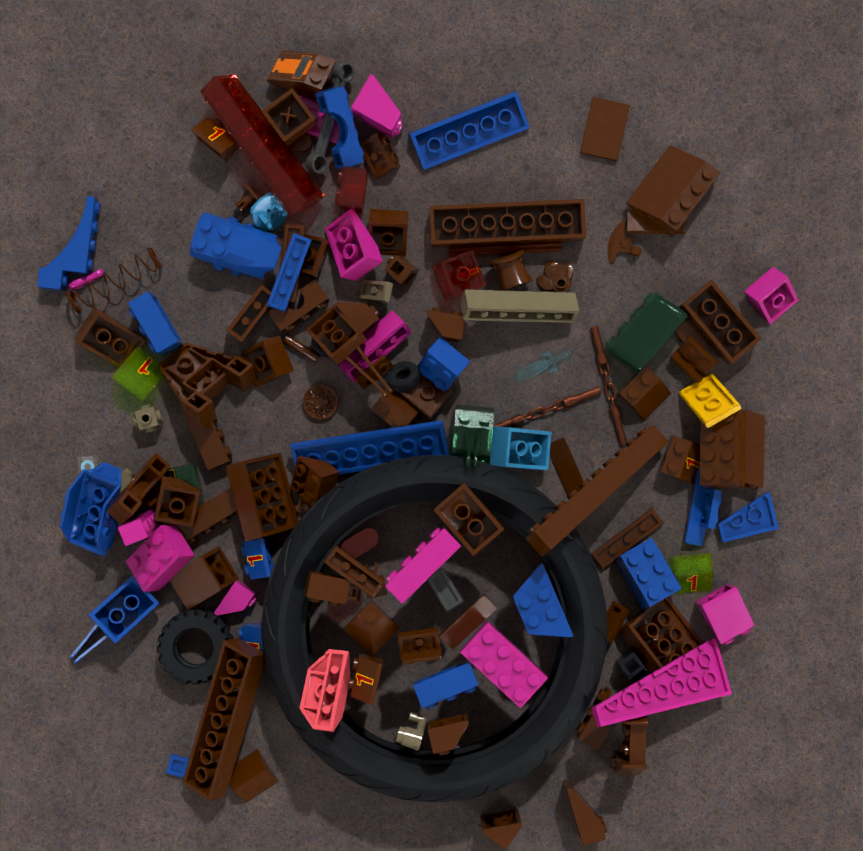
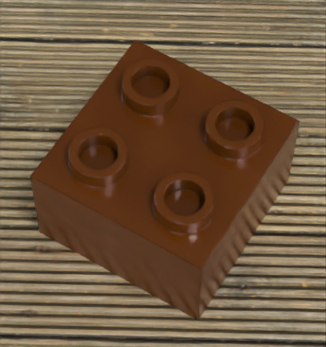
[261,88,317,147]

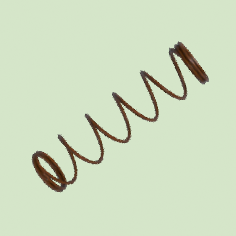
[66,247,162,314]

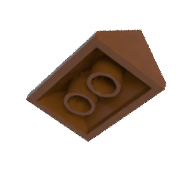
[480,809,522,850]

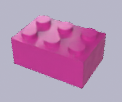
[126,525,195,592]

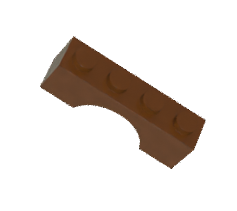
[106,453,170,525]

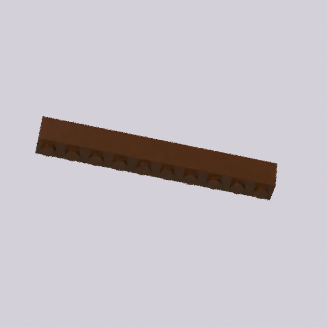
[526,425,669,557]

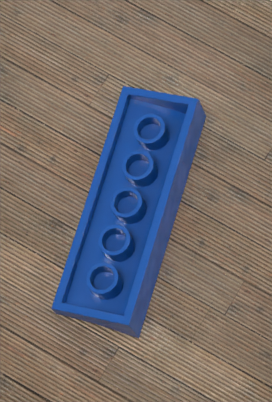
[409,91,530,170]

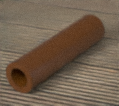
[283,335,320,363]

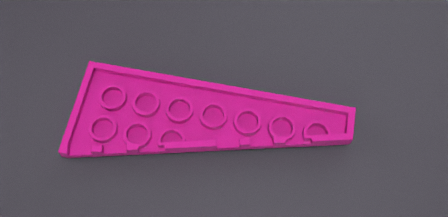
[592,638,732,728]

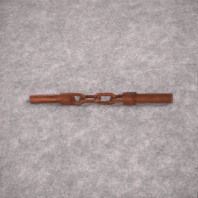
[590,326,627,445]
[485,387,601,435]

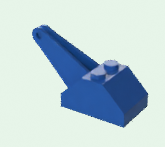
[69,575,160,664]

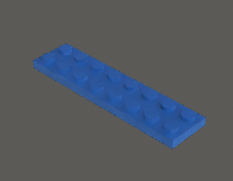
[290,420,450,474]

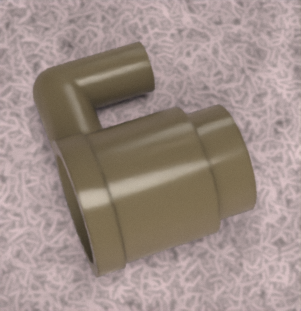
[396,712,427,751]

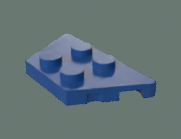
[513,564,574,637]

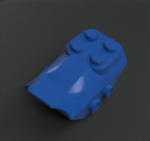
[190,212,281,279]
[59,462,122,557]

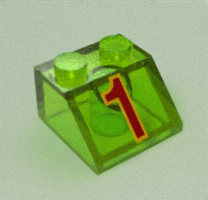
[112,346,163,401]
[670,552,713,594]

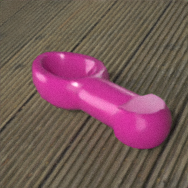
[68,269,104,290]

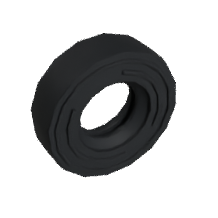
[386,361,420,392]

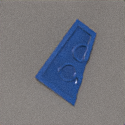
[717,491,779,542]

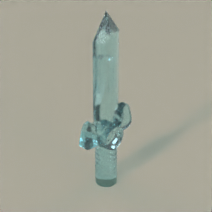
[512,349,572,381]

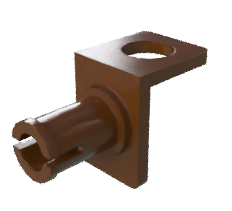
[235,183,278,213]

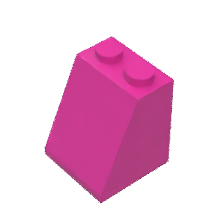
[351,74,403,139]
[695,583,755,645]

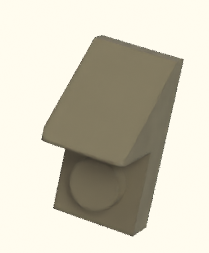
[359,280,393,304]

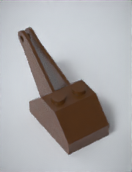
[306,304,394,398]

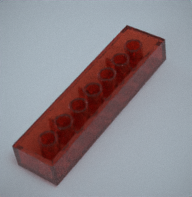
[200,74,325,216]

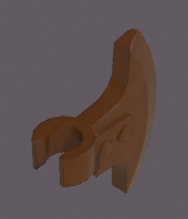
[608,221,641,263]

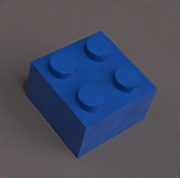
[417,337,470,392]

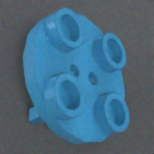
[250,192,288,231]

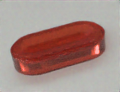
[341,528,379,558]

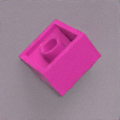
[744,267,799,325]

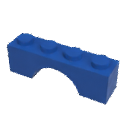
[315,86,364,169]

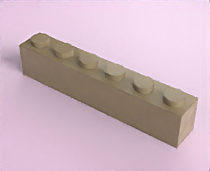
[460,289,580,323]

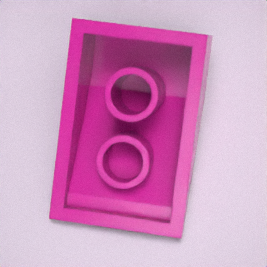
[325,209,383,281]

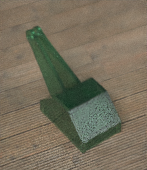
[451,404,494,469]

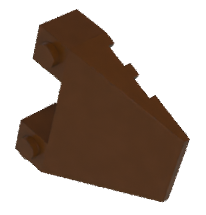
[158,343,256,428]

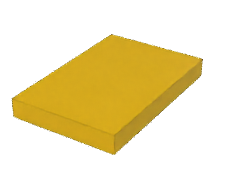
[679,373,741,428]

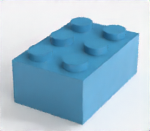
[490,426,552,470]

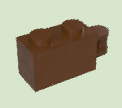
[304,570,361,606]

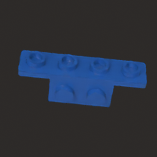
[684,468,722,546]

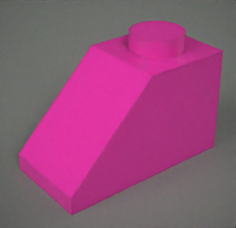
[214,580,256,615]

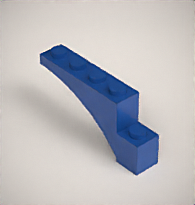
[37,196,101,291]

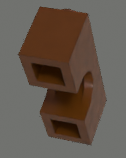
[268,280,329,333]

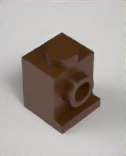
[385,255,419,285]

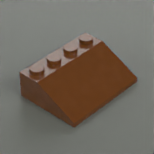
[626,145,721,238]
[226,452,299,541]
[618,597,703,674]

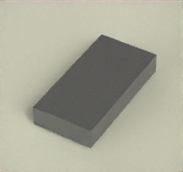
[427,567,464,612]

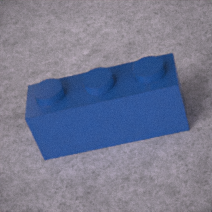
[413,660,479,709]

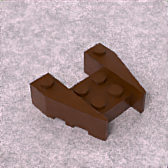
[610,716,648,775]

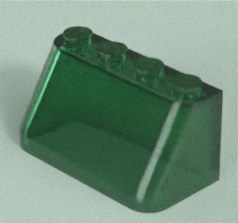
[605,292,688,375]

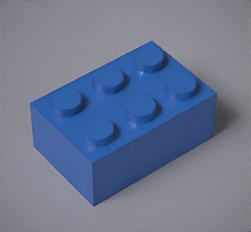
[128,291,184,356]
[614,538,682,610]

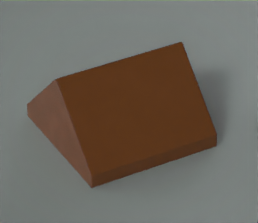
[300,234,330,279]
[230,749,278,802]

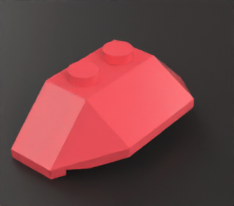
[300,649,350,732]

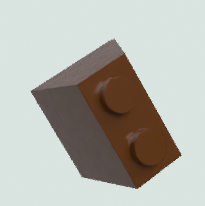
[170,546,240,610]

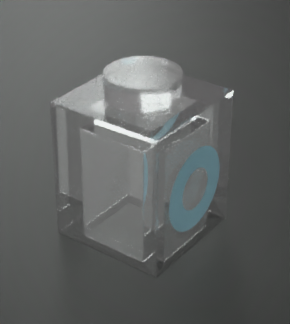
[77,455,101,474]

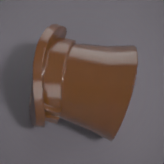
[488,249,534,291]

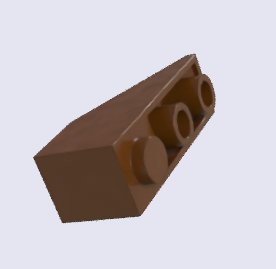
[576,686,611,751]

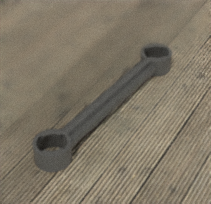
[306,62,355,174]

